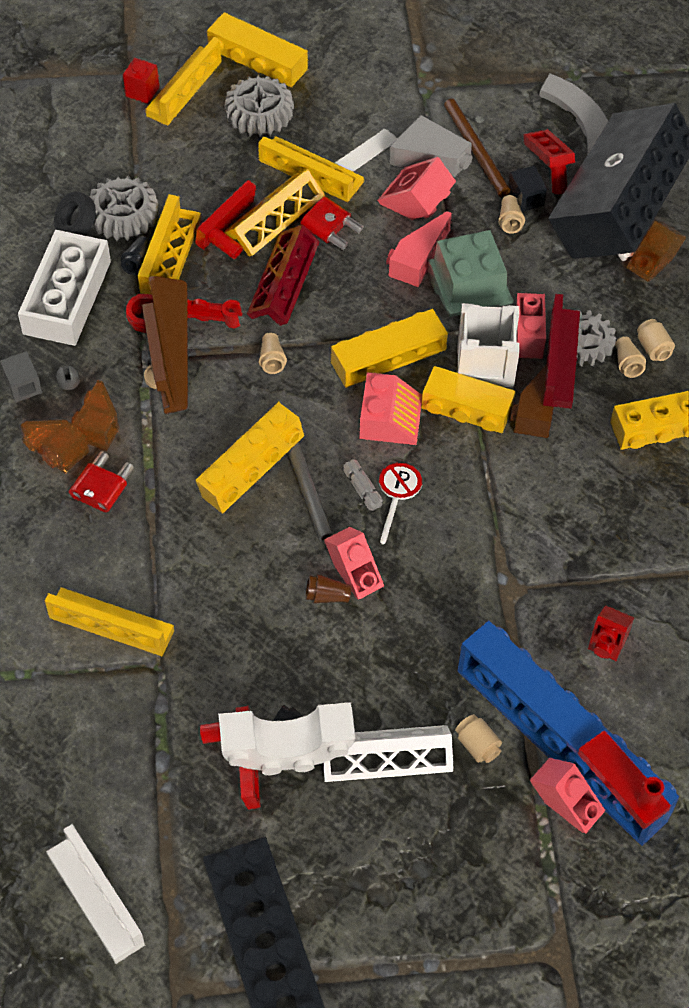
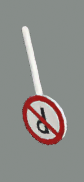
[379,463,422,544]

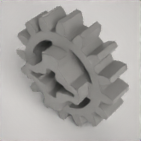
[577,310,616,366]

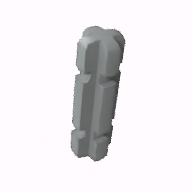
[343,459,383,511]

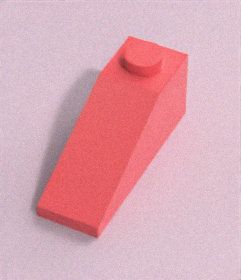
[386,211,452,287]

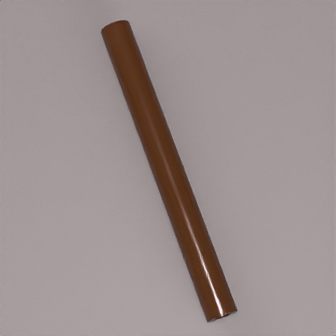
[444,99,510,197]

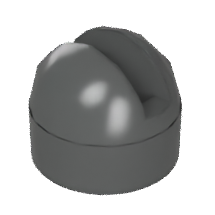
[56,365,80,390]

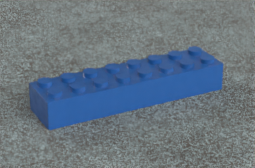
[458,621,680,846]

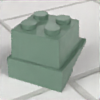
[427,230,514,317]

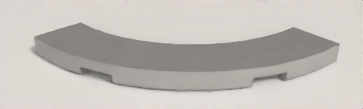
[539,74,608,155]

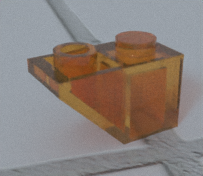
[626,221,686,282]
[71,380,119,451]
[21,420,90,474]

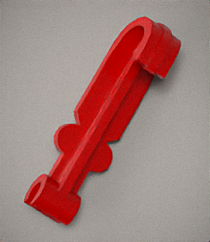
[126,294,243,333]

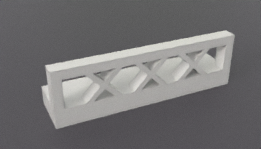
[323,725,453,782]
[46,824,145,964]

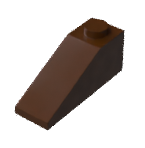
[510,364,554,438]

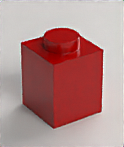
[123,57,160,104]

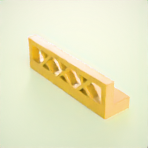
[146,37,221,126]
[258,136,364,202]
[224,169,325,257]
[138,194,201,294]
[45,587,174,656]

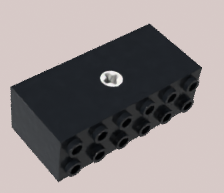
[548,103,689,261]

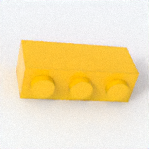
[421,366,515,434]

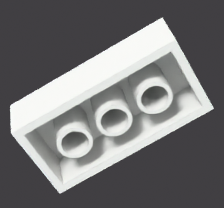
[18,230,111,346]

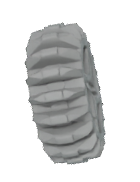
[225,75,294,138]
[89,175,159,241]

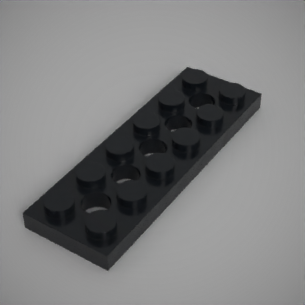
[203,836,325,1008]

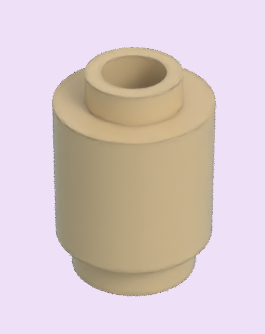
[637,319,675,361]
[455,714,502,763]

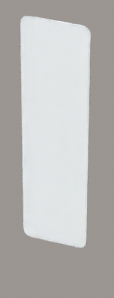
[335,129,398,172]

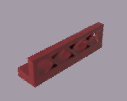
[247,224,320,326]
[543,294,580,409]

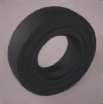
[54,191,96,236]

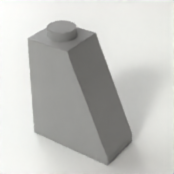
[390,115,472,177]

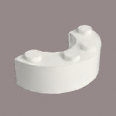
[219,702,356,775]

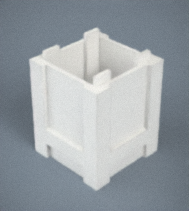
[457,303,519,390]

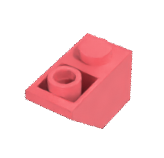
[516,293,546,359]
[324,527,384,600]
[530,758,606,833]

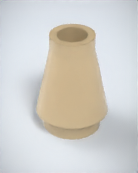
[498,195,525,234]
[259,333,287,374]
[615,337,646,378]

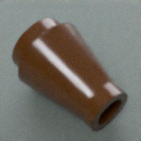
[305,574,351,604]

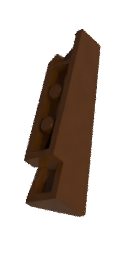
[142,276,188,414]

